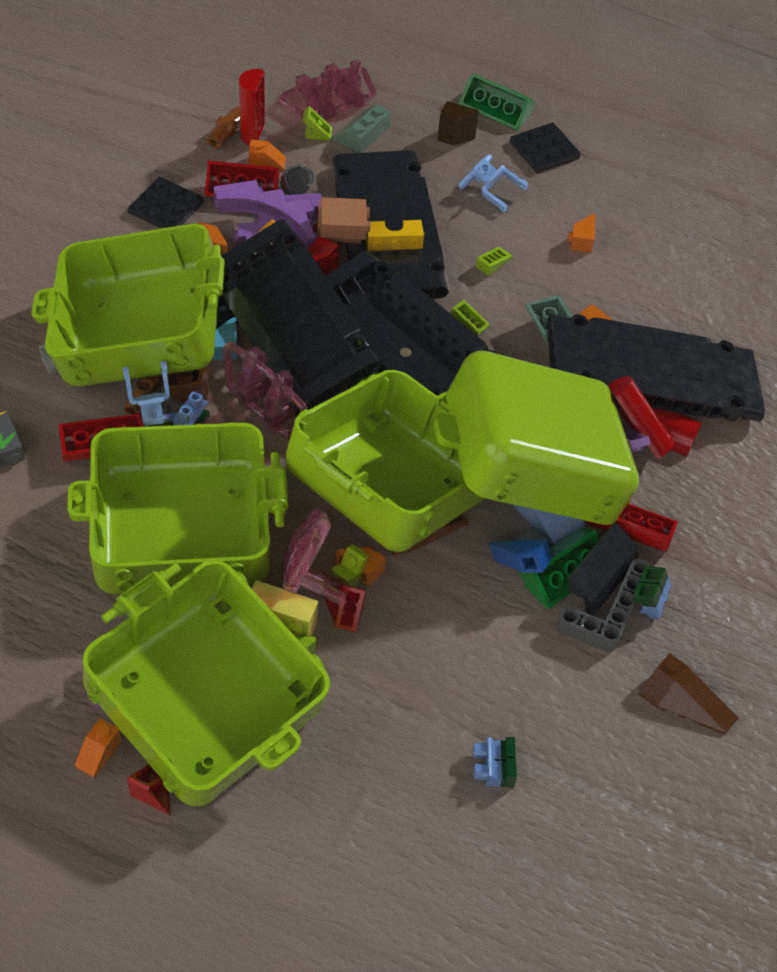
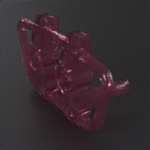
[279,60,377,119]
[223,342,308,440]
[280,507,345,605]

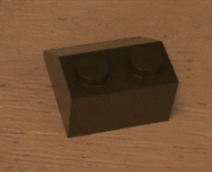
[437,101,479,145]

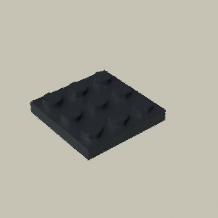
[509,122,581,173]
[128,177,204,229]

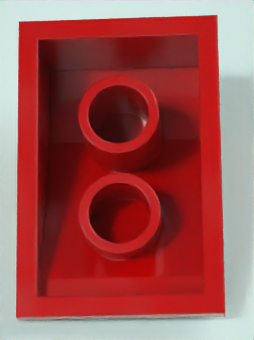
[307,236,340,275]

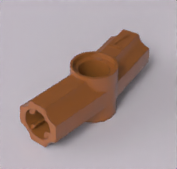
[207,106,240,149]
[123,375,161,415]

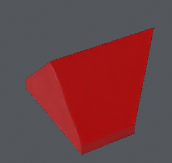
[323,584,366,633]
[127,764,171,816]

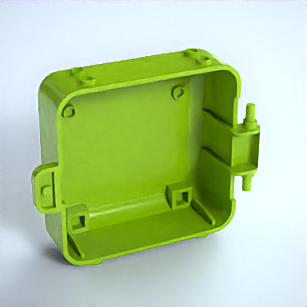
[31,224,225,387]
[434,351,639,525]
[285,370,486,552]
[67,422,289,595]
[83,560,330,807]

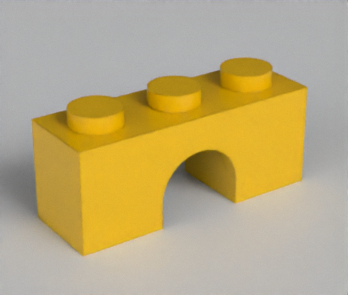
[366,220,424,251]

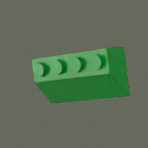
[458,73,536,131]
[519,527,600,609]

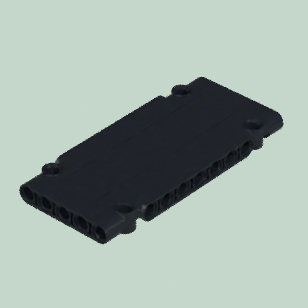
[332,150,449,299]
[221,219,381,416]
[325,251,498,396]
[547,314,765,422]

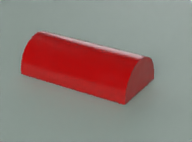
[239,69,265,146]
[204,160,280,198]
[608,376,674,459]
[618,407,702,456]
[58,413,143,462]
[587,503,678,553]

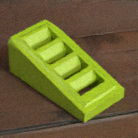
[475,247,513,276]
[450,300,490,336]

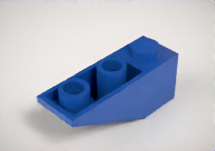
[489,540,552,573]

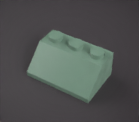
[332,104,391,153]
[525,295,572,346]

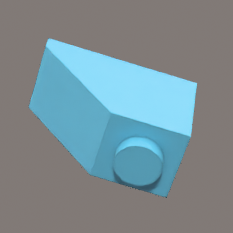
[214,317,237,360]

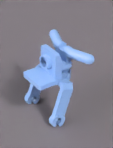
[458,154,528,212]
[122,361,178,426]

